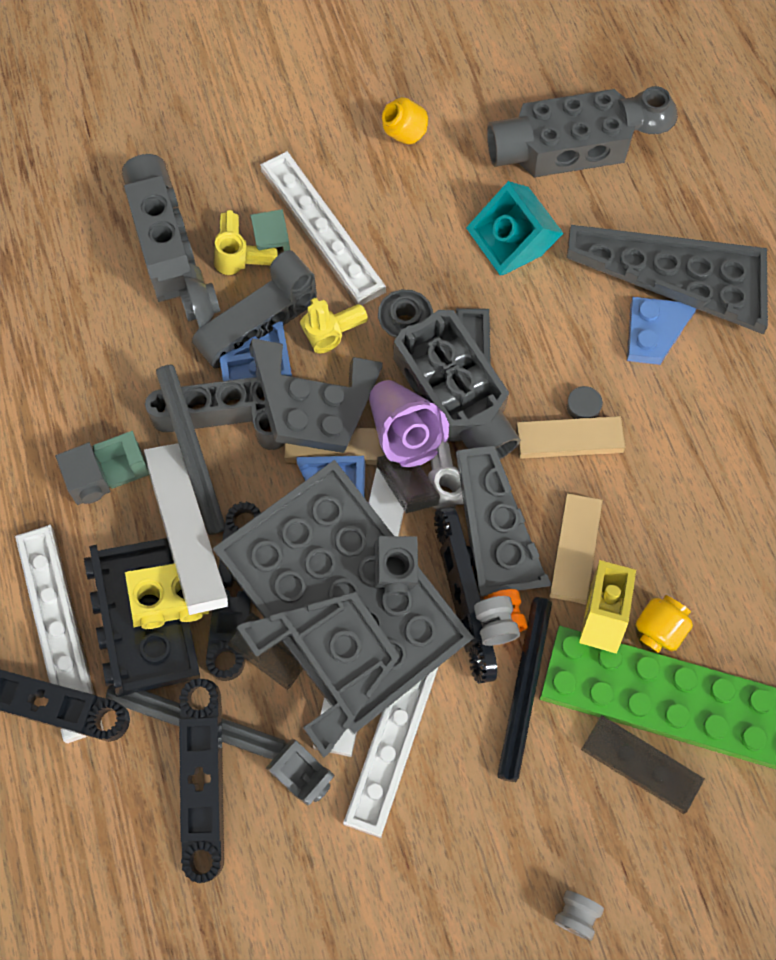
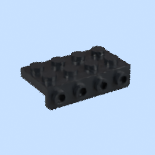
[84,538,200,697]

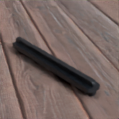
[497,597,552,782]

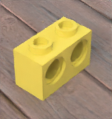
[125,564,209,629]

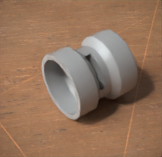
[474,596,520,646]

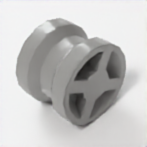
[553,890,604,941]

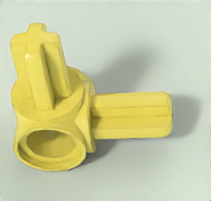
[214,210,278,275]
[300,298,368,354]

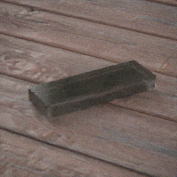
[581,715,705,814]

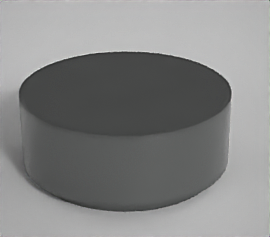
[566,386,603,419]

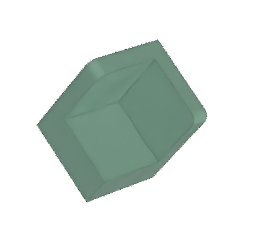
[251,209,290,252]
[92,431,149,489]

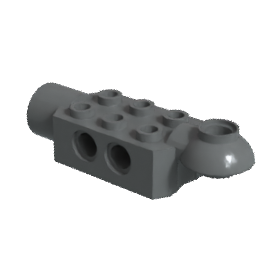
[487,86,678,178]
[122,154,221,329]
[378,289,521,460]

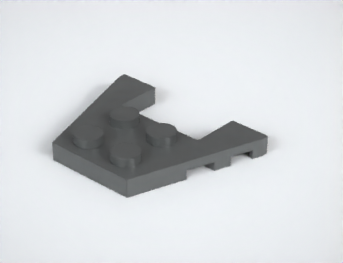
[249,338,383,453]
[236,592,400,758]

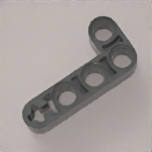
[192,250,317,368]
[145,377,285,450]

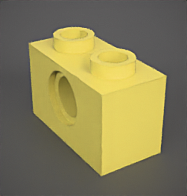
[579,560,636,654]

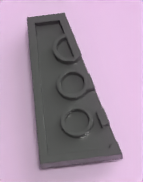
[456,446,552,596]

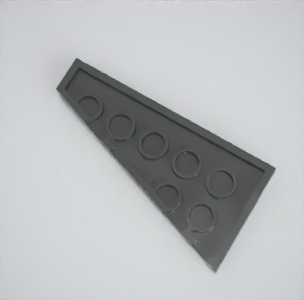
[567,225,768,335]

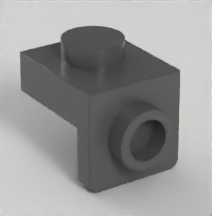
[266,738,335,806]

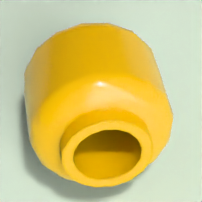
[382,97,428,145]
[635,595,693,653]

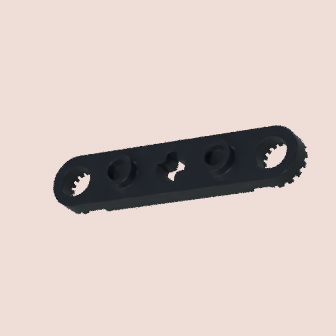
[206,501,261,681]
[434,506,497,684]
[0,670,130,742]
[179,678,224,883]

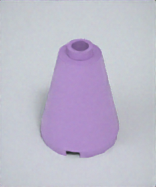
[369,380,449,467]

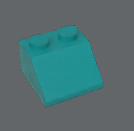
[466,181,564,275]

